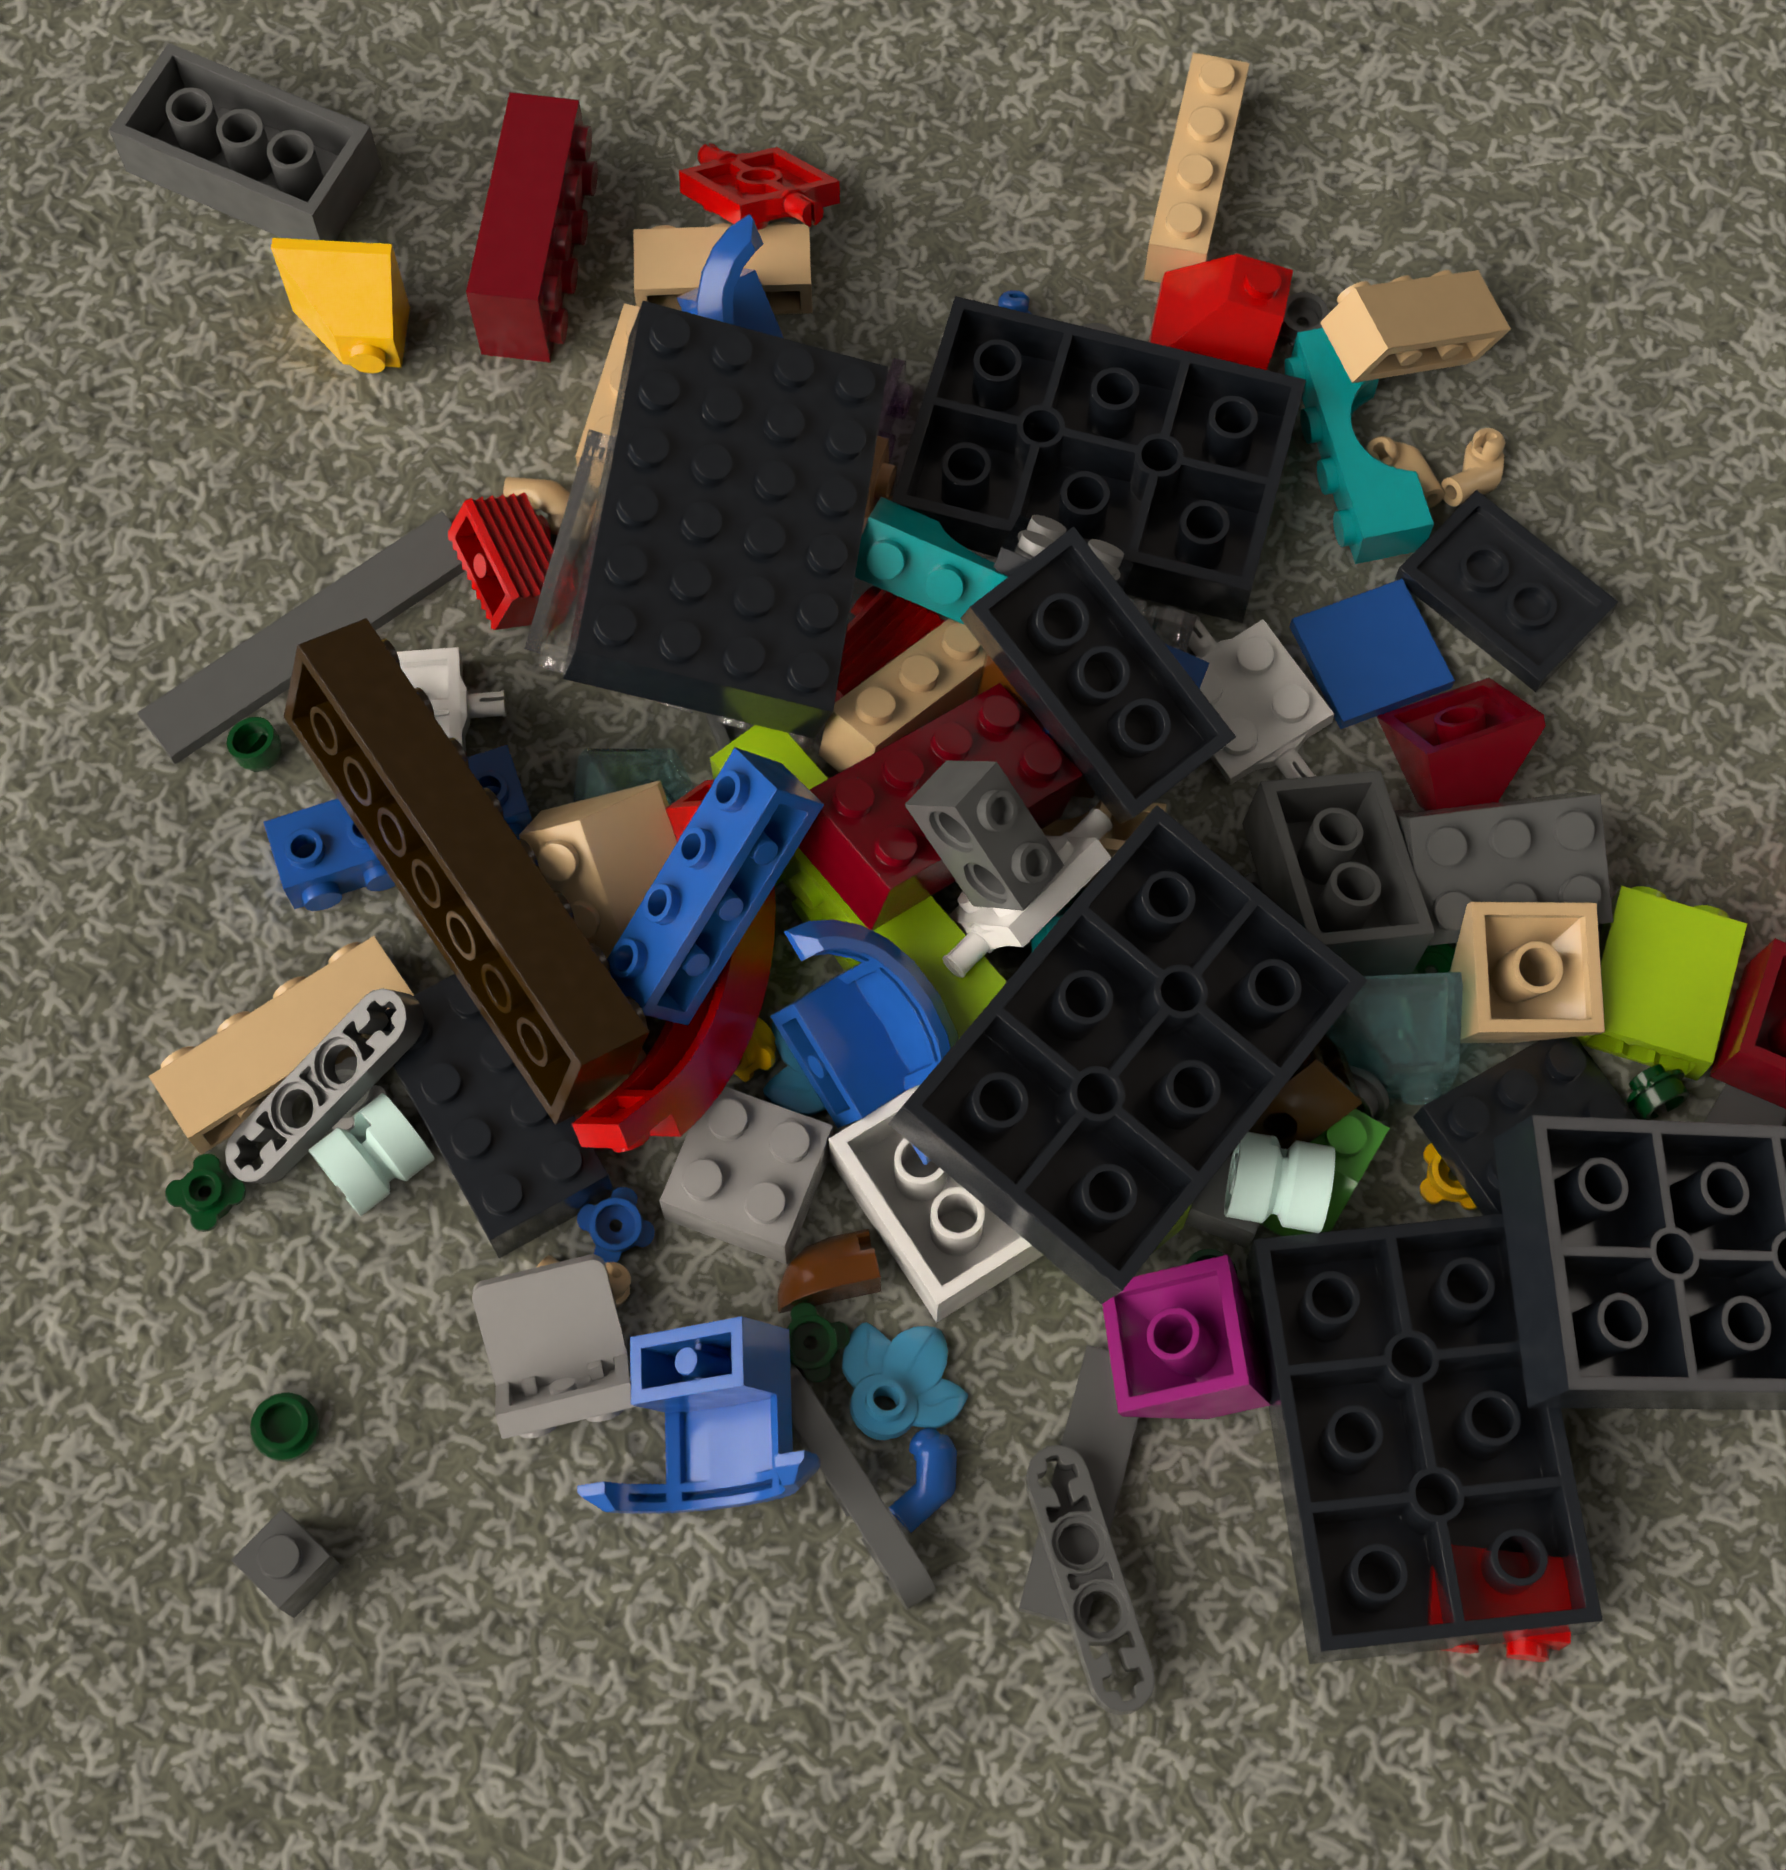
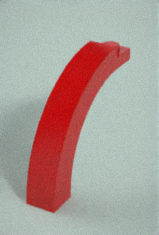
[572,779,776,1153]

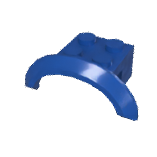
[677,214,784,338]
[770,919,959,1165]
[577,1316,821,1514]

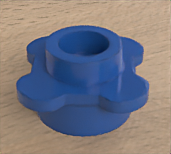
[577,1187,655,1263]

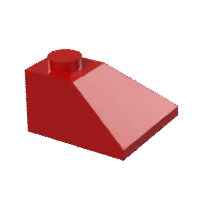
[1148,253,1293,370]

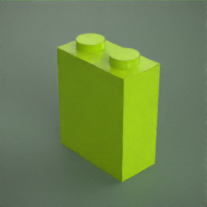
[1577,885,1747,1081]

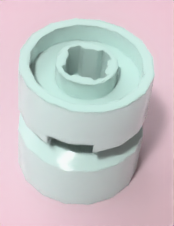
[308,1093,435,1216]
[1224,1132,1335,1234]

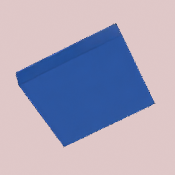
[1289,579,1455,729]

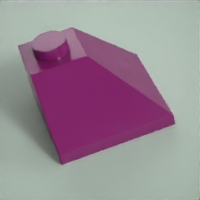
[1102,1255,1271,1419]

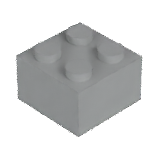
[659,1087,833,1264]

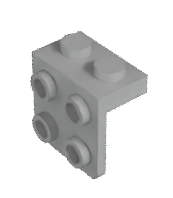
[472,1254,636,1439]

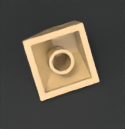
[1448,902,1605,1043]

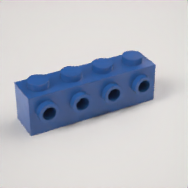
[263,745,532,911]
[607,747,824,1025]

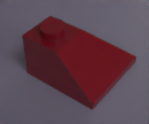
[1377,678,1546,811]

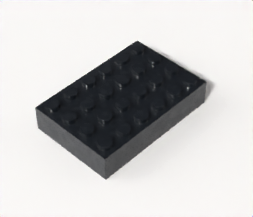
[892,296,1306,623]
[563,301,888,739]
[888,805,1367,1304]
[1493,1115,1786,1410]
[1246,1213,1603,1664]

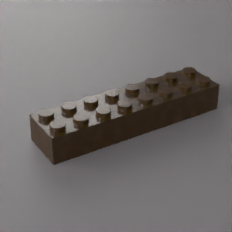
[284,618,650,1125]

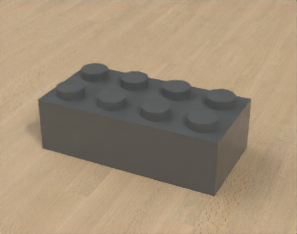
[109,43,382,241]

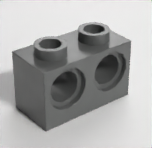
[905,761,1064,911]

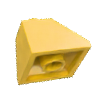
[271,238,410,373]

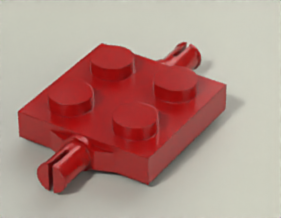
[679,143,840,230]

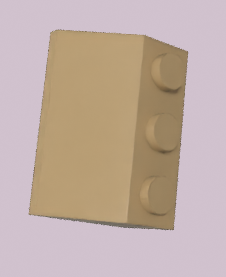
[519,781,677,958]

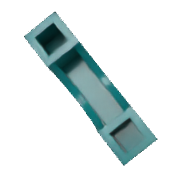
[1284,327,1434,564]
[855,497,1009,625]

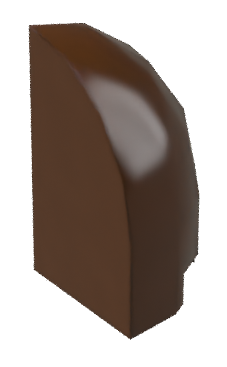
[778,1229,881,1313]

